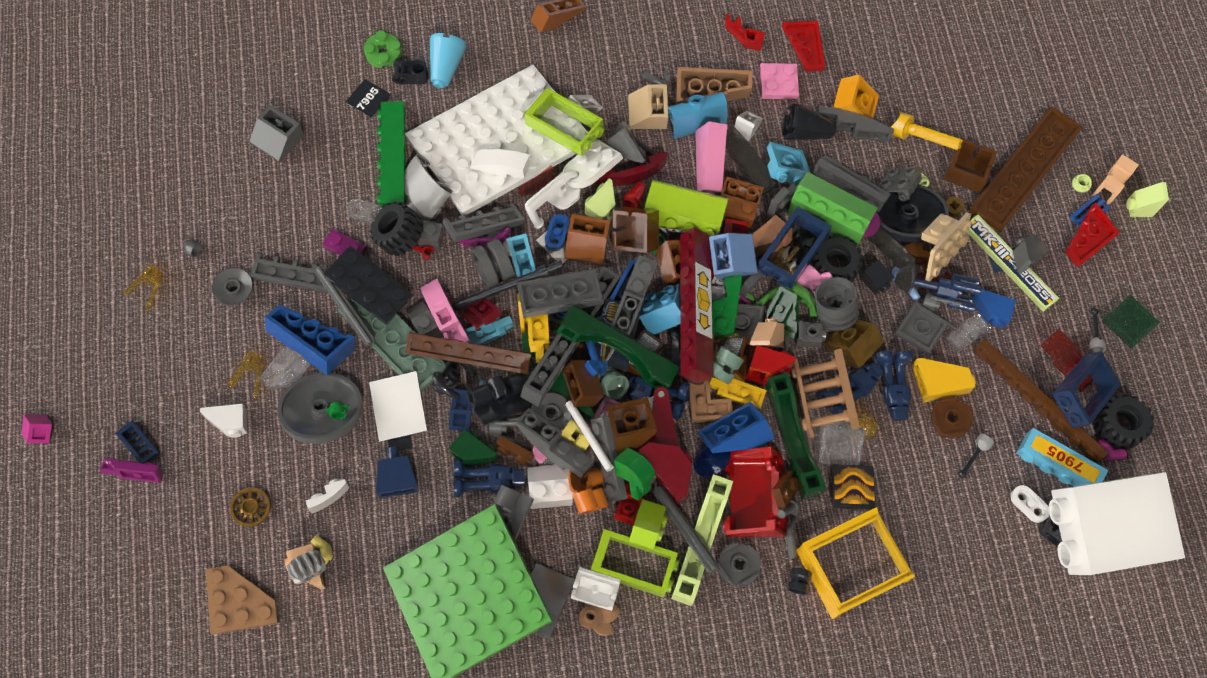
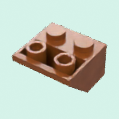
[720,177,764,231]
[564,214,610,266]

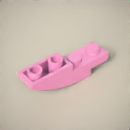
[420,278,470,342]

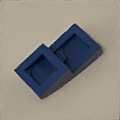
[448,389,472,431]

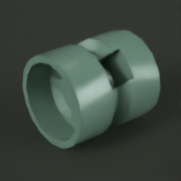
[713,346,744,385]
[597,367,629,400]

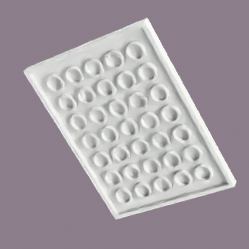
[405,65,588,216]

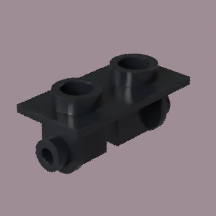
[787,227,814,265]

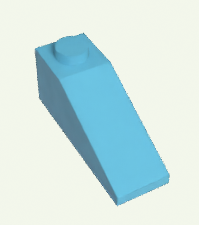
[507,234,538,279]

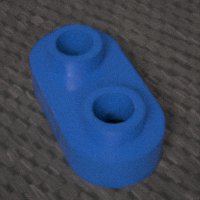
[545,214,570,251]

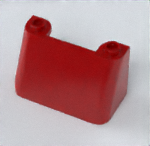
[721,447,787,537]

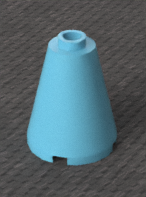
[430,33,467,88]

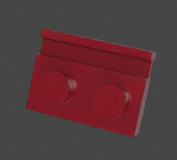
[459,298,502,331]

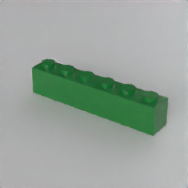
[377,101,406,208]

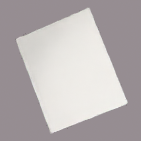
[369,371,427,442]

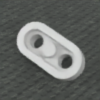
[1010,485,1050,523]

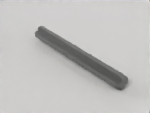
[314,265,375,346]
[653,486,719,573]

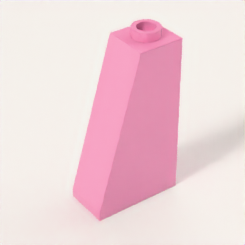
[695,122,727,195]

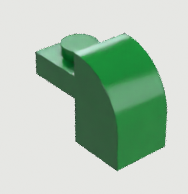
[614,447,656,500]

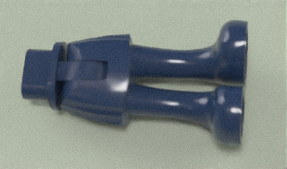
[875,351,913,421]
[817,362,883,423]
[625,376,691,420]
[454,458,525,497]

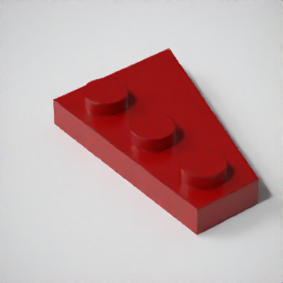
[781,21,825,72]
[1065,202,1120,267]

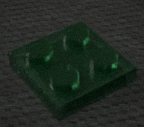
[1102,295,1160,349]

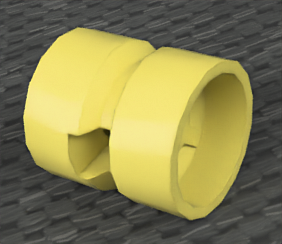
[561,419,594,452]

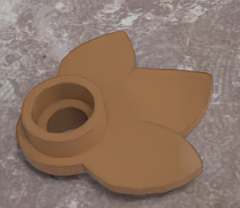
[578,603,621,636]

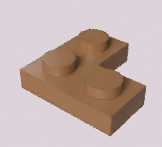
[688,380,733,423]

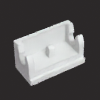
[571,567,621,611]

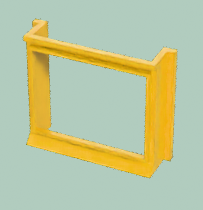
[796,507,915,619]

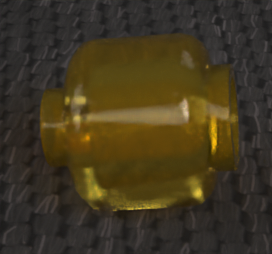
[847,411,879,440]

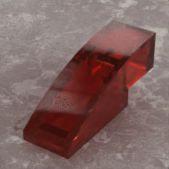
[1040,328,1093,392]

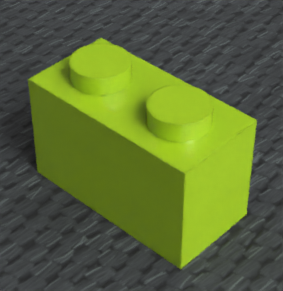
[629,499,668,549]

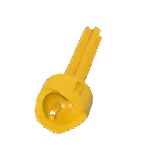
[890,111,963,150]

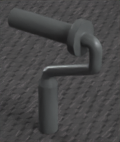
[777,500,800,559]

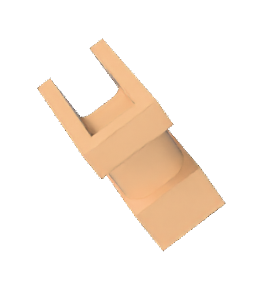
[1092,154,1139,205]

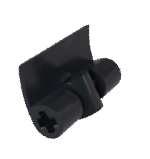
[466,373,533,425]

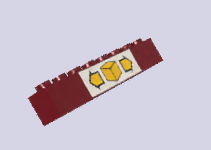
[680,227,713,384]

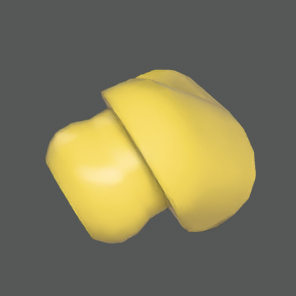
[311,535,333,565]

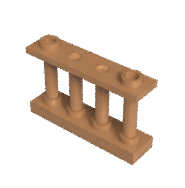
[792,348,860,438]

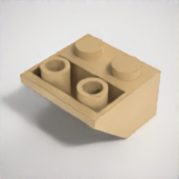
[628,84,668,129]

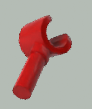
[412,245,434,260]

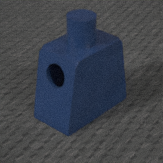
[376,447,419,499]

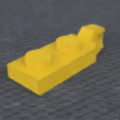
[528,314,550,363]
[709,378,767,411]

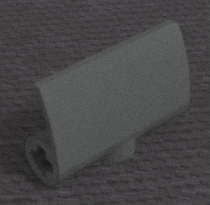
[486,485,534,542]

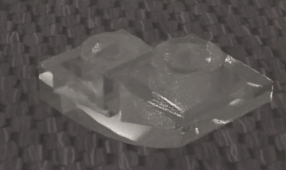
[946,313,991,353]

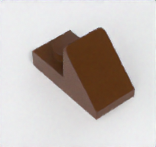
[897,241,931,268]

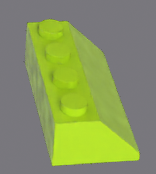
[644,180,728,236]

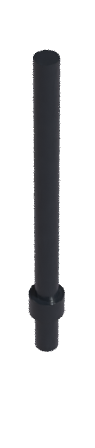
[452,260,564,310]

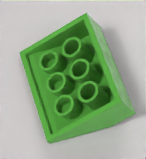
[787,172,878,248]

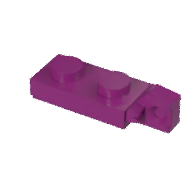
[100,458,163,483]

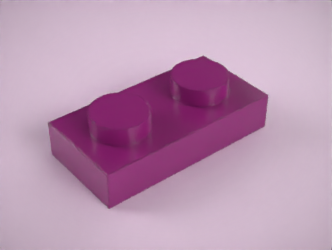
[322,229,367,256]

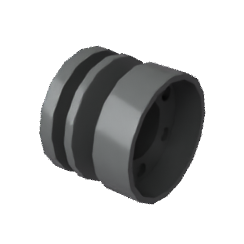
[814,277,859,331]

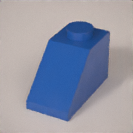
[972,289,1016,328]

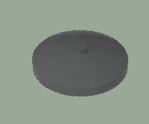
[277,373,363,444]

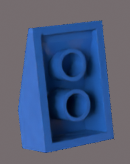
[697,401,775,453]

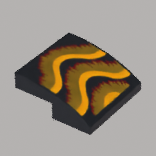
[830,464,876,510]

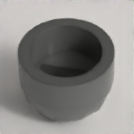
[184,240,202,258]

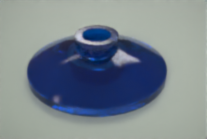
[694,445,731,478]

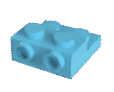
[767,142,811,187]

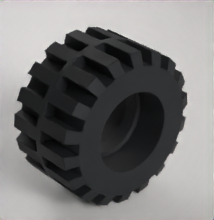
[370,201,424,256]
[810,235,863,282]
[1094,394,1154,450]

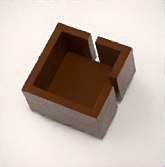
[943,138,997,193]
[613,207,659,253]

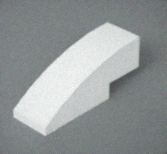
[470,149,531,179]

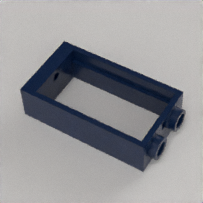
[758,207,832,289]
[1053,351,1121,428]

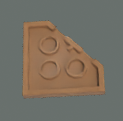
[206,565,279,635]

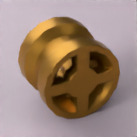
[946,197,964,219]

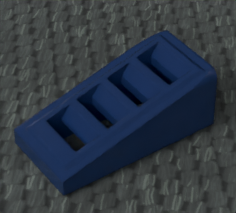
[115,420,160,464]

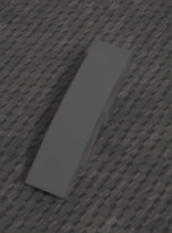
[817,105,894,142]

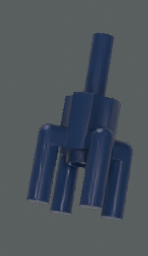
[914,274,982,312]

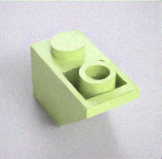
[584,178,615,220]

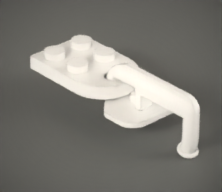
[525,139,623,229]

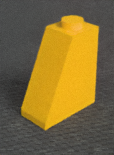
[912,358,976,402]

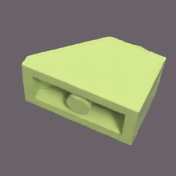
[1126,182,1169,217]

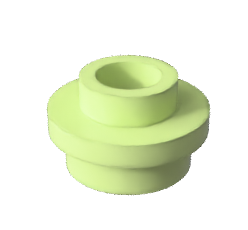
[1072,174,1092,193]

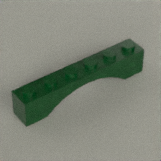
[556,305,679,390]
[765,373,826,500]

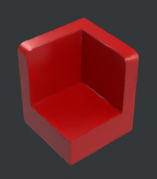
[722,218,749,234]

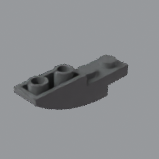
[611,255,658,337]
[516,408,595,479]

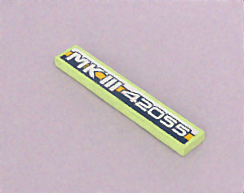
[967,215,1059,312]

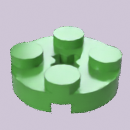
[363,31,401,68]

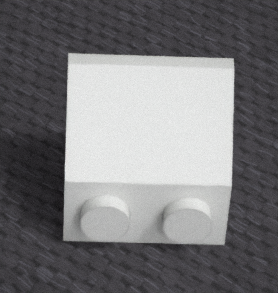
[527,465,573,509]

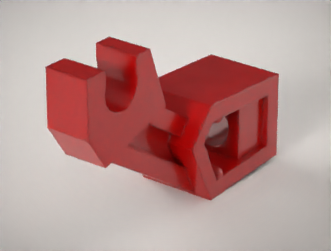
[724,14,765,51]

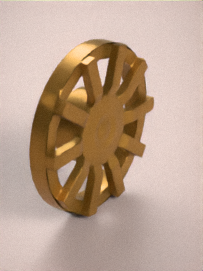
[230,487,271,528]

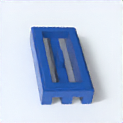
[1070,193,1111,226]

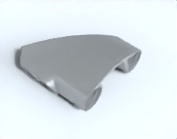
[404,154,452,222]

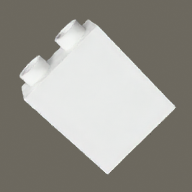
[1049,472,1185,575]

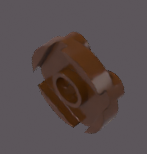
[931,397,974,439]

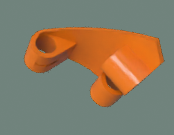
[568,468,609,515]

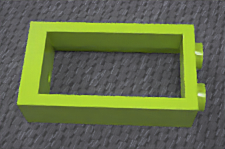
[524,88,604,156]
[591,529,680,598]

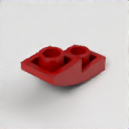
[614,481,645,526]

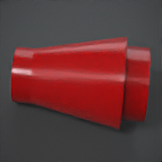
[623,182,646,208]

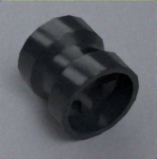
[787,567,812,595]

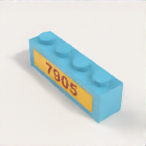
[1016,428,1108,486]

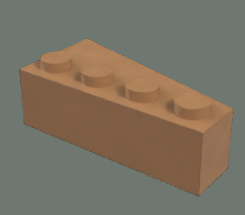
[675,67,752,105]

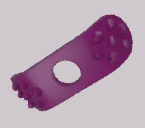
[458,227,511,247]

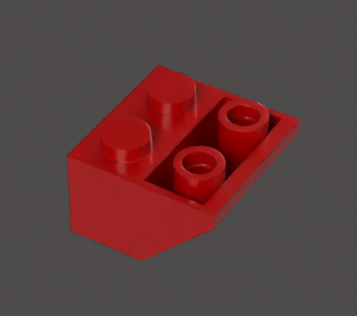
[745,345,796,387]

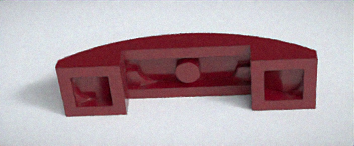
[594,152,668,186]

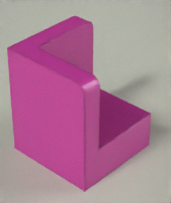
[21,414,52,443]

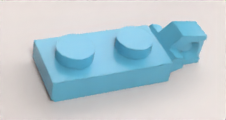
[465,316,514,345]

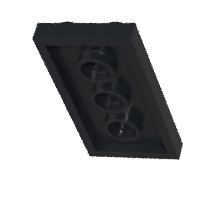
[324,246,413,325]

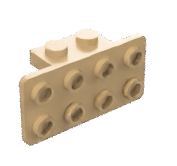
[921,212,972,281]

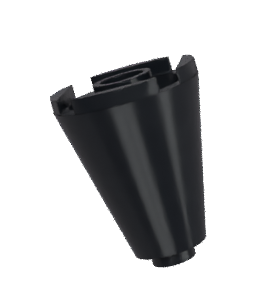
[782,102,837,140]

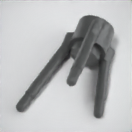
[922,292,962,330]
[489,417,533,450]

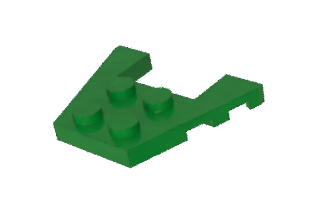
[712,275,743,340]

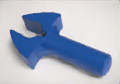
[584,342,608,377]

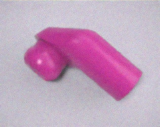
[1097,440,1127,460]

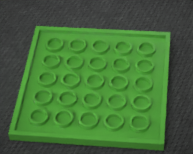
[383,504,553,678]

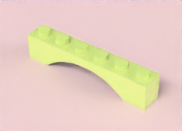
[671,474,733,606]

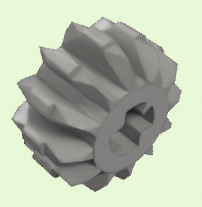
[287,550,327,584]

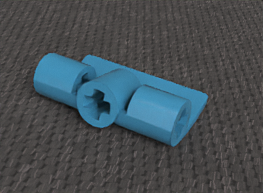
[668,92,727,139]

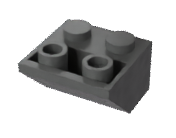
[249,105,304,163]

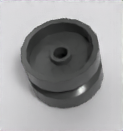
[471,239,515,289]

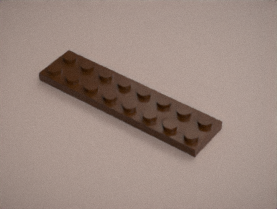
[969,106,1083,233]

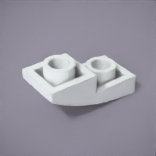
[306,479,349,513]

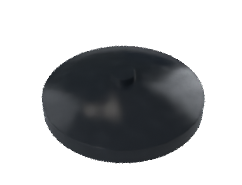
[876,184,949,242]

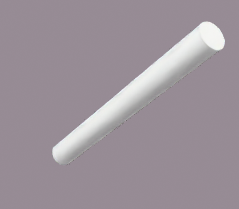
[565,400,614,472]

